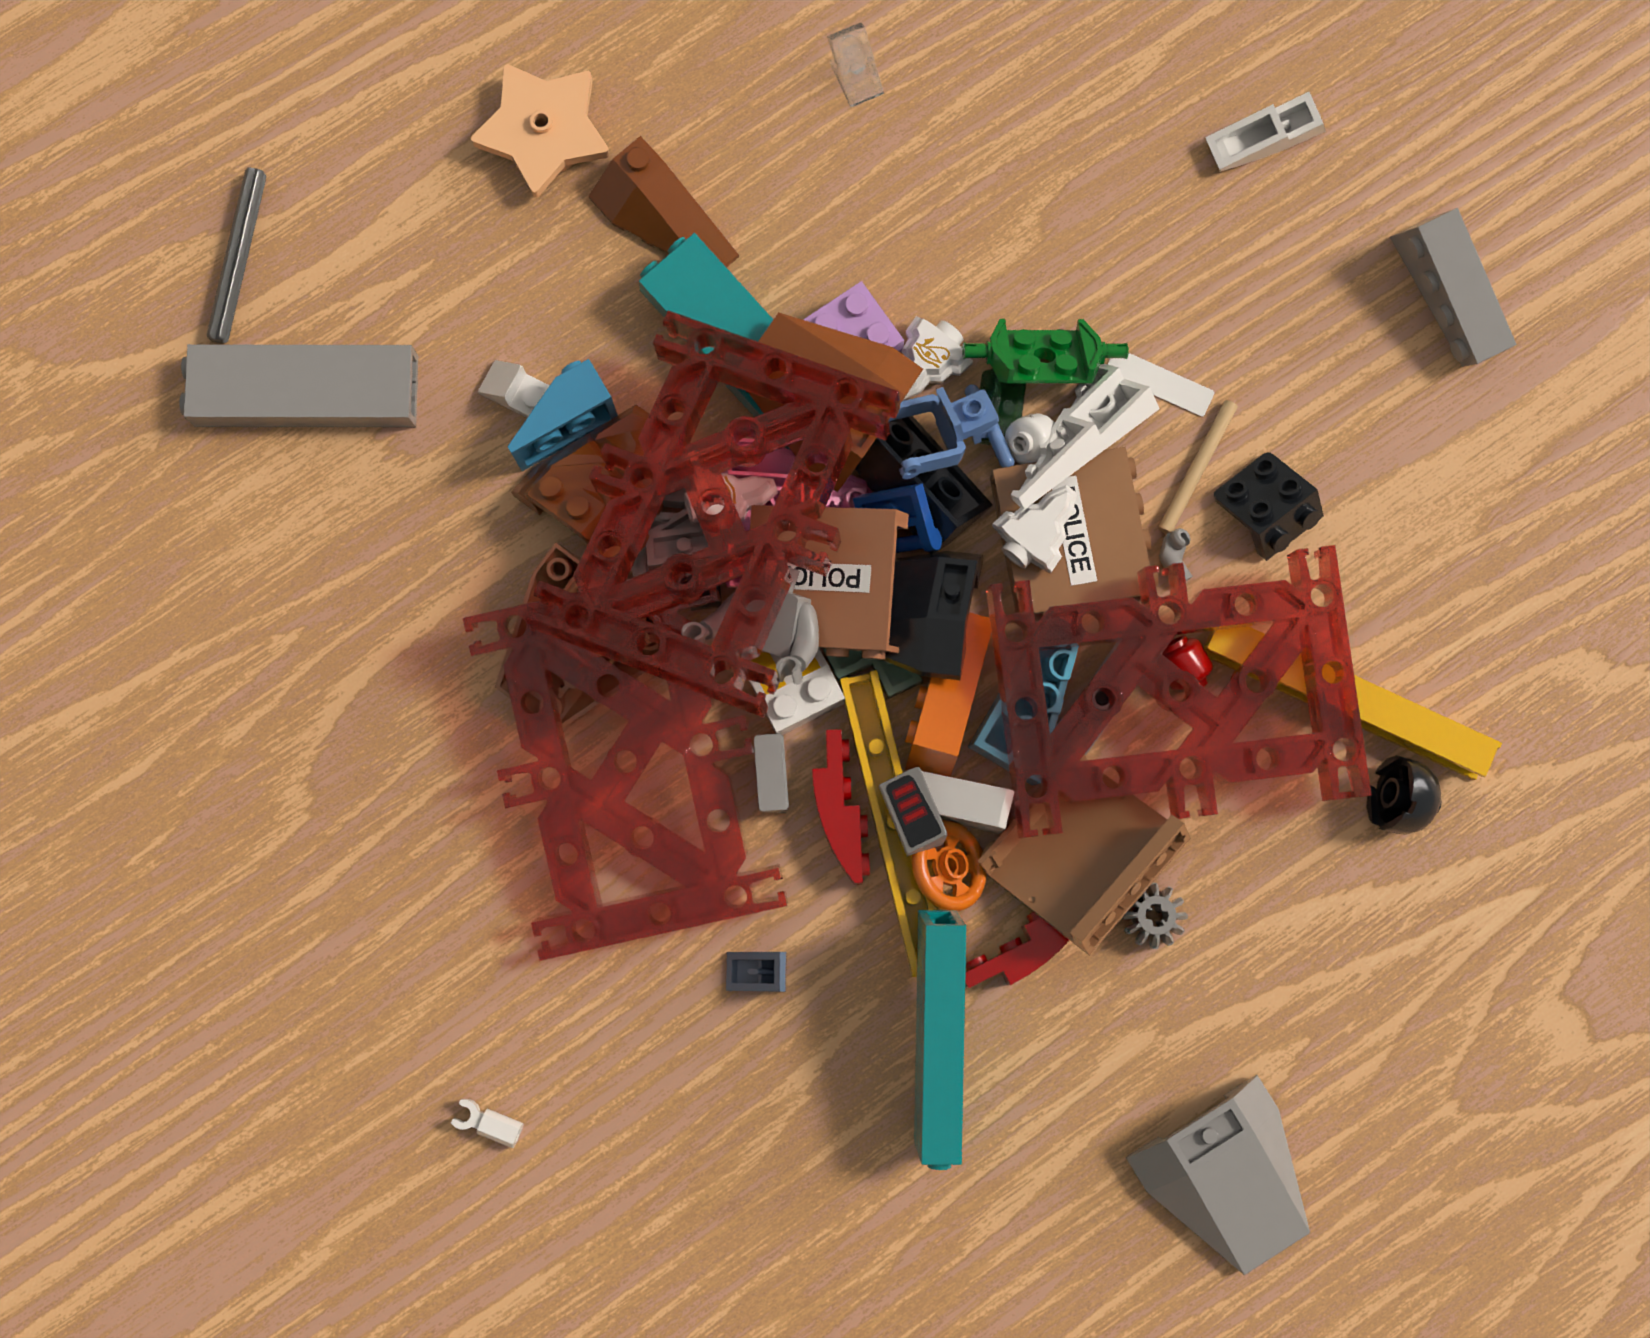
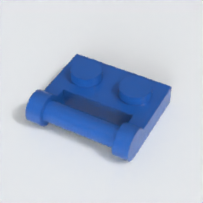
[853,483,942,553]

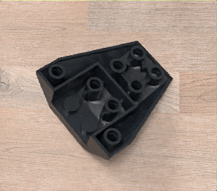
[881,551,983,680]

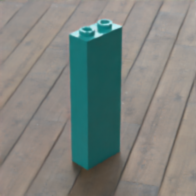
[639,233,790,450]
[914,910,966,1170]

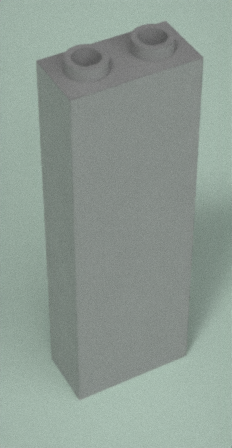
[179,344,419,427]

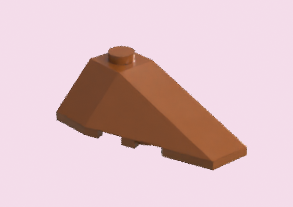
[589,136,739,268]

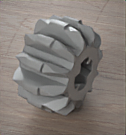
[1122,883,1188,949]

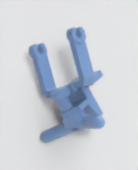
[888,384,1015,479]

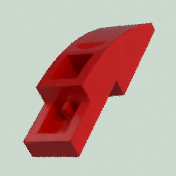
[812,729,870,885]
[965,912,1069,988]

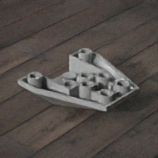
[1125,1075,1310,1275]

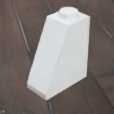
[921,771,1015,834]

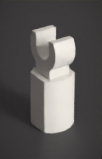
[451,1099,524,1148]

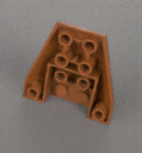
[735,312,923,493]

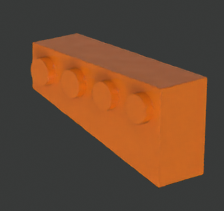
[905,612,995,777]

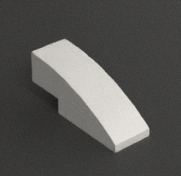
[1205,92,1326,171]

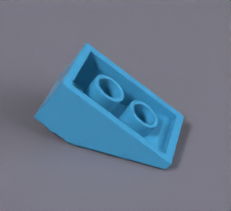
[507,359,618,472]

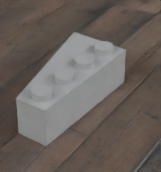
[1390,208,1517,367]

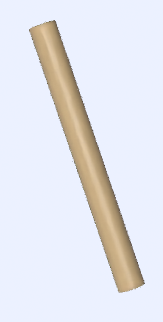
[1158,400,1238,534]

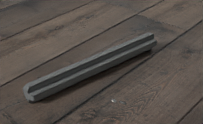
[206,167,266,343]

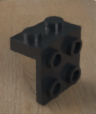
[1214,452,1324,561]

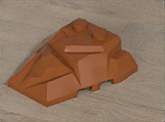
[511,404,692,574]

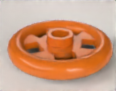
[912,820,987,912]

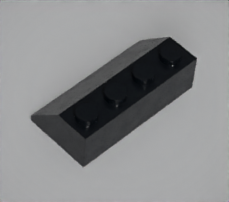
[855,416,993,555]

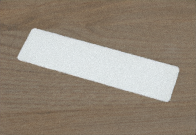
[1108,353,1214,417]

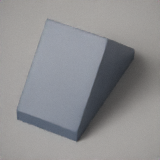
[726,952,787,992]

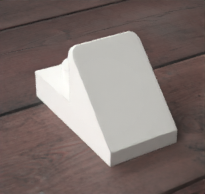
[478,360,550,418]

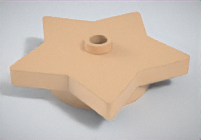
[471,64,610,198]

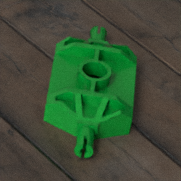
[962,319,1129,383]

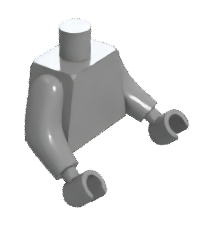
[682,564,819,685]

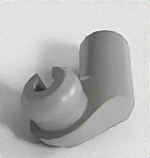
[1159,528,1193,587]

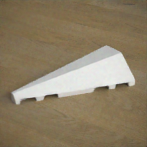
[1011,363,1160,509]

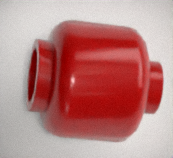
[1156,635,1213,694]

